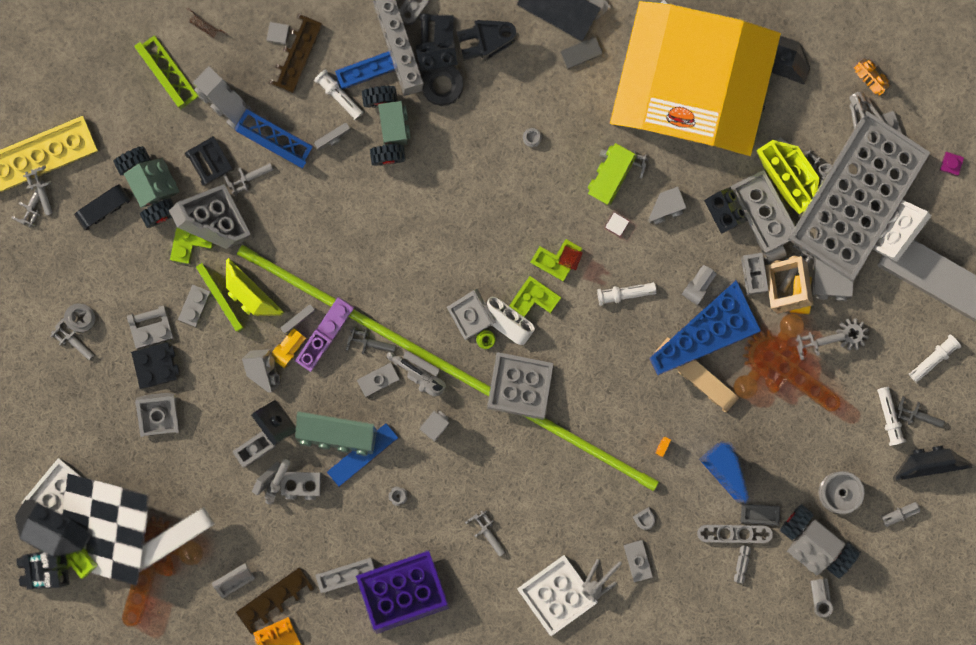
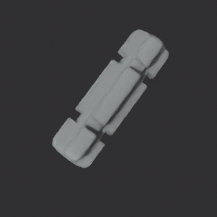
[734,545,751,584]

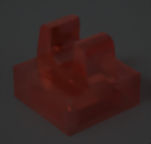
[558,246,583,271]

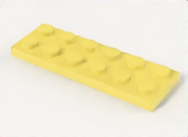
[0,116,98,192]

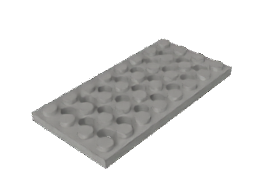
[788,111,930,281]

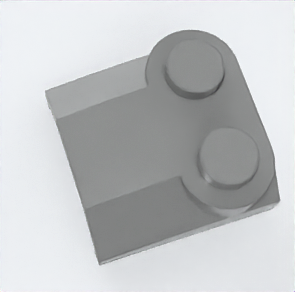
[135,393,179,437]

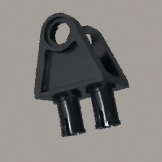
[457,20,516,62]

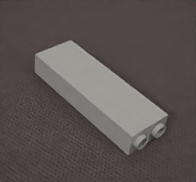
[812,179,859,301]
[877,240,976,322]

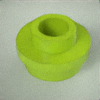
[476,330,495,349]

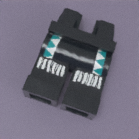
[16,552,70,590]

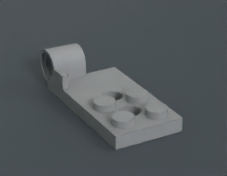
[730,170,795,264]

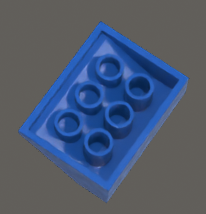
[699,442,748,503]

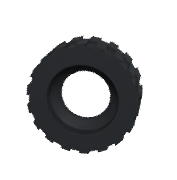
[422,66,463,107]

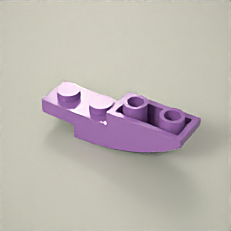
[295,297,355,372]

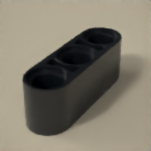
[74,184,131,231]

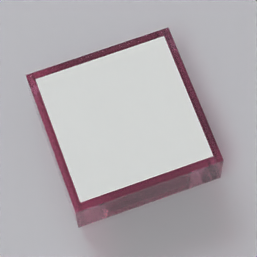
[604,212,630,238]

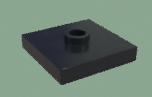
[251,400,296,446]

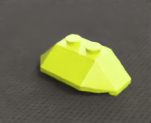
[756,140,819,214]
[226,258,284,316]

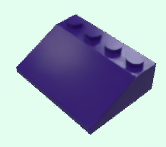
[356,550,449,634]

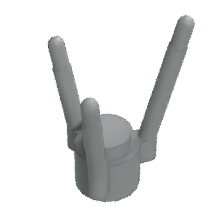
[849,92,885,129]
[582,559,622,601]

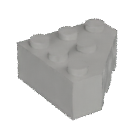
[193,66,255,130]
[169,184,251,249]

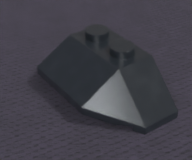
[771,35,810,85]
[893,446,972,481]
[15,500,91,557]

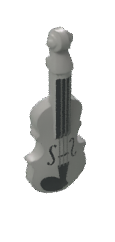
[387,352,446,396]

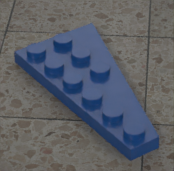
[649,280,761,376]

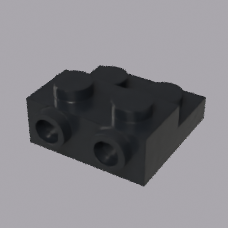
[131,342,180,389]

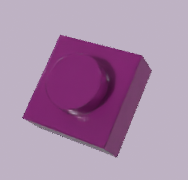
[940,152,964,176]

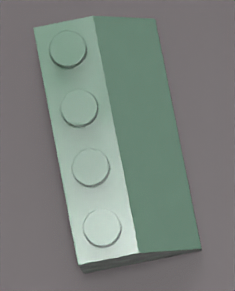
[295,412,377,456]

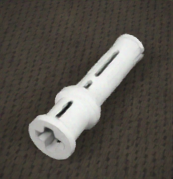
[314,69,364,120]
[597,282,656,306]
[908,334,962,383]
[877,387,906,446]

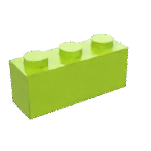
[588,143,638,205]

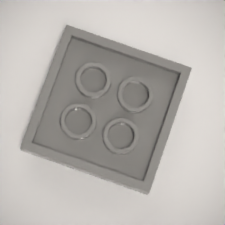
[487,352,553,420]

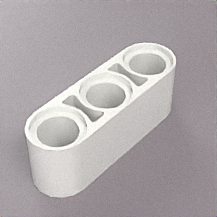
[485,297,535,345]

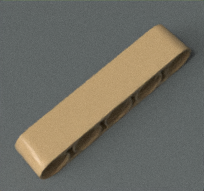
[655,337,739,413]

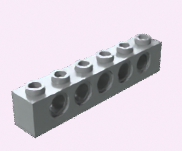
[372,0,423,96]

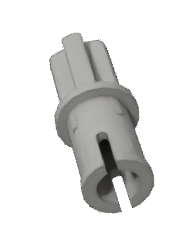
[881,502,921,528]

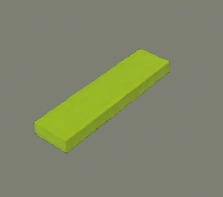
[196,263,244,332]

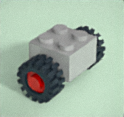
[780,504,861,579]

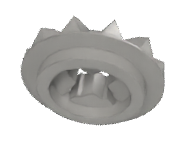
[64,303,95,333]

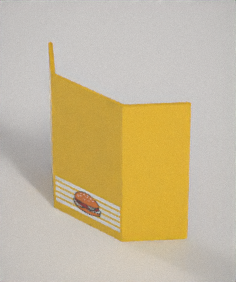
[610,1,781,157]

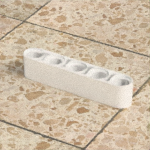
[139,507,215,572]

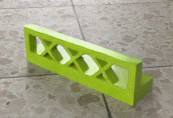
[134,36,198,110]

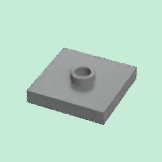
[447,289,496,340]

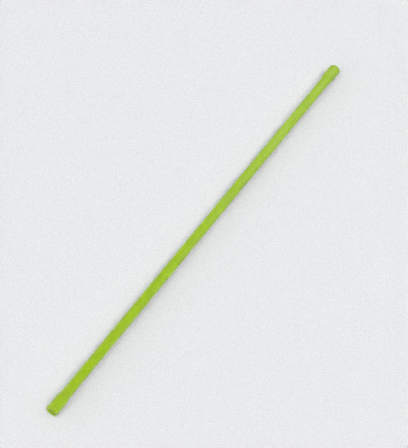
[237,245,659,491]

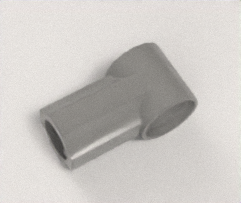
[681,265,717,305]
[810,579,833,618]

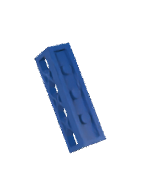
[235,108,313,169]

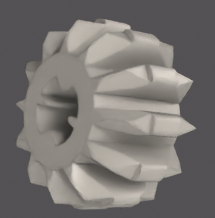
[836,318,869,351]

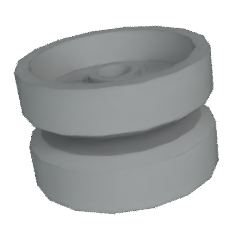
[818,471,864,514]

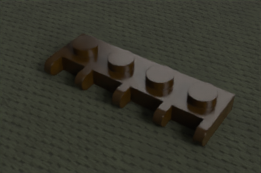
[269,14,323,94]
[236,567,315,634]

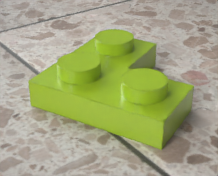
[170,227,213,264]
[530,239,582,282]
[509,276,561,317]
[53,548,97,579]

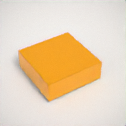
[655,437,671,457]

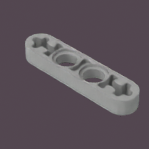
[697,525,773,543]

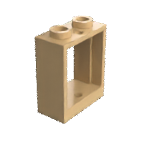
[765,256,814,314]

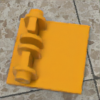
[854,58,890,96]
[253,617,301,645]

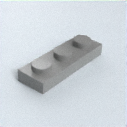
[315,558,374,593]

